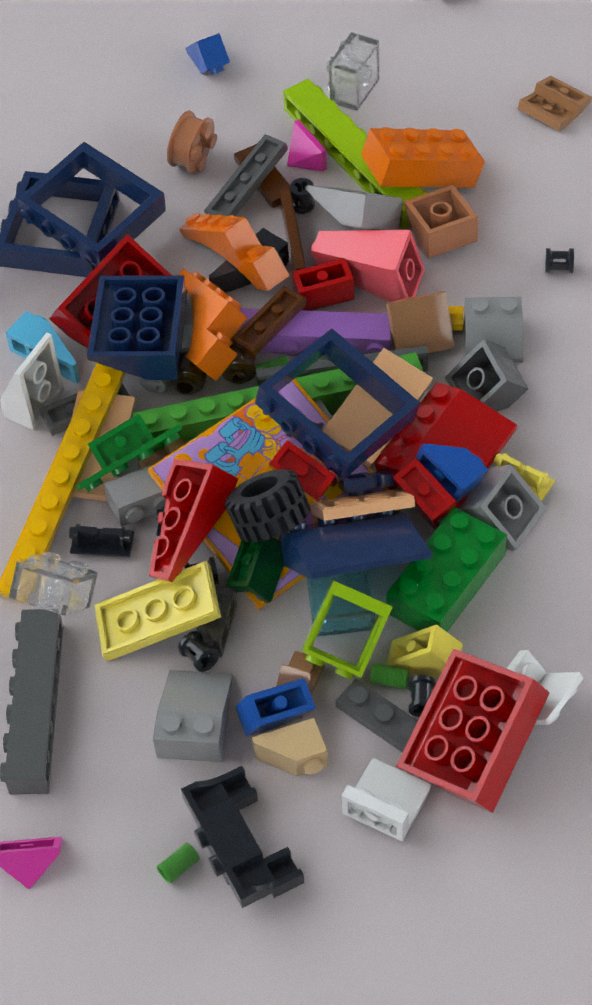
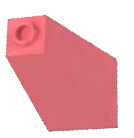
[311,230,425,302]

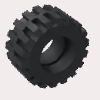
[225,469,311,542]

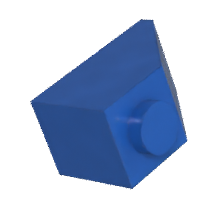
[185,33,230,75]
[415,444,488,503]
[235,678,316,737]

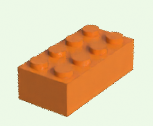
[361,127,485,188]

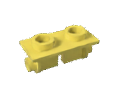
[493,453,556,501]

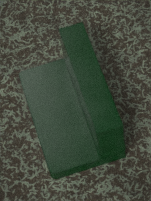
[225,538,284,603]

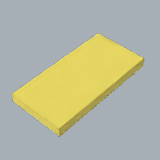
[94,561,221,662]

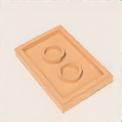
[311,489,415,521]

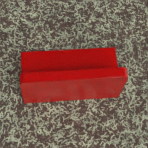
[269,440,338,502]
[393,458,457,530]

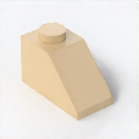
[252,718,328,776]

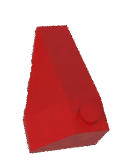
[149,458,238,582]

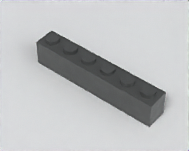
[0,609,64,795]

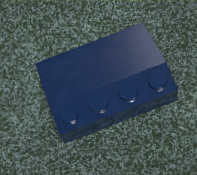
[87,275,187,380]
[280,510,432,579]

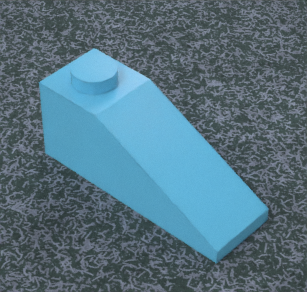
[6,311,80,384]

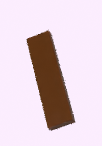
[280,189,306,271]

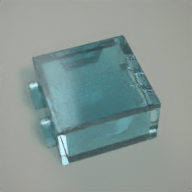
[306,569,376,637]

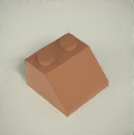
[404,185,478,258]

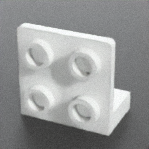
[507,650,584,725]
[341,758,431,842]

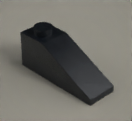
[209,228,289,293]

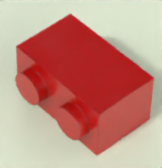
[292,258,354,311]

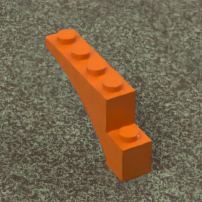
[179,213,290,291]
[179,268,247,381]

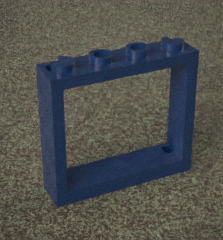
[18,142,166,266]
[0,171,120,277]
[255,328,420,480]

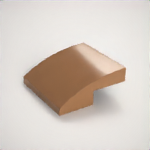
[517,76,592,131]
[386,291,455,354]

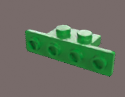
[76,414,183,492]

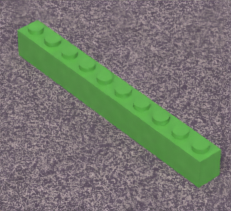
[133,352,424,452]

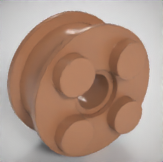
[167,110,217,174]

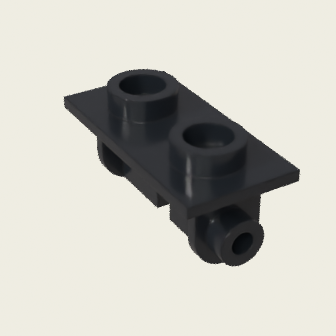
[69,524,134,558]

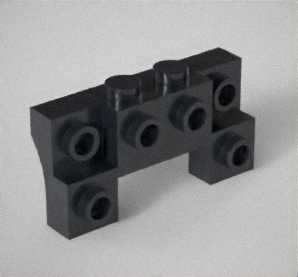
[181,766,304,908]

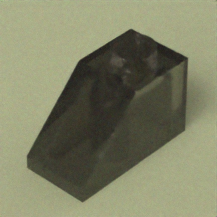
[195,585,237,658]

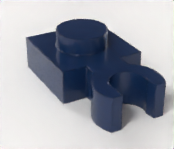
[338,470,394,496]

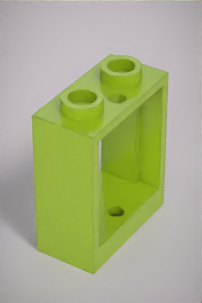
[301,580,392,680]

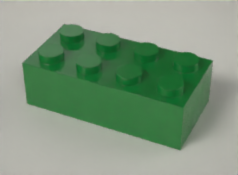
[386,507,507,632]

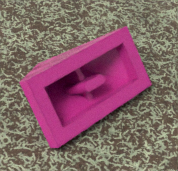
[287,120,327,171]
[0,836,63,889]

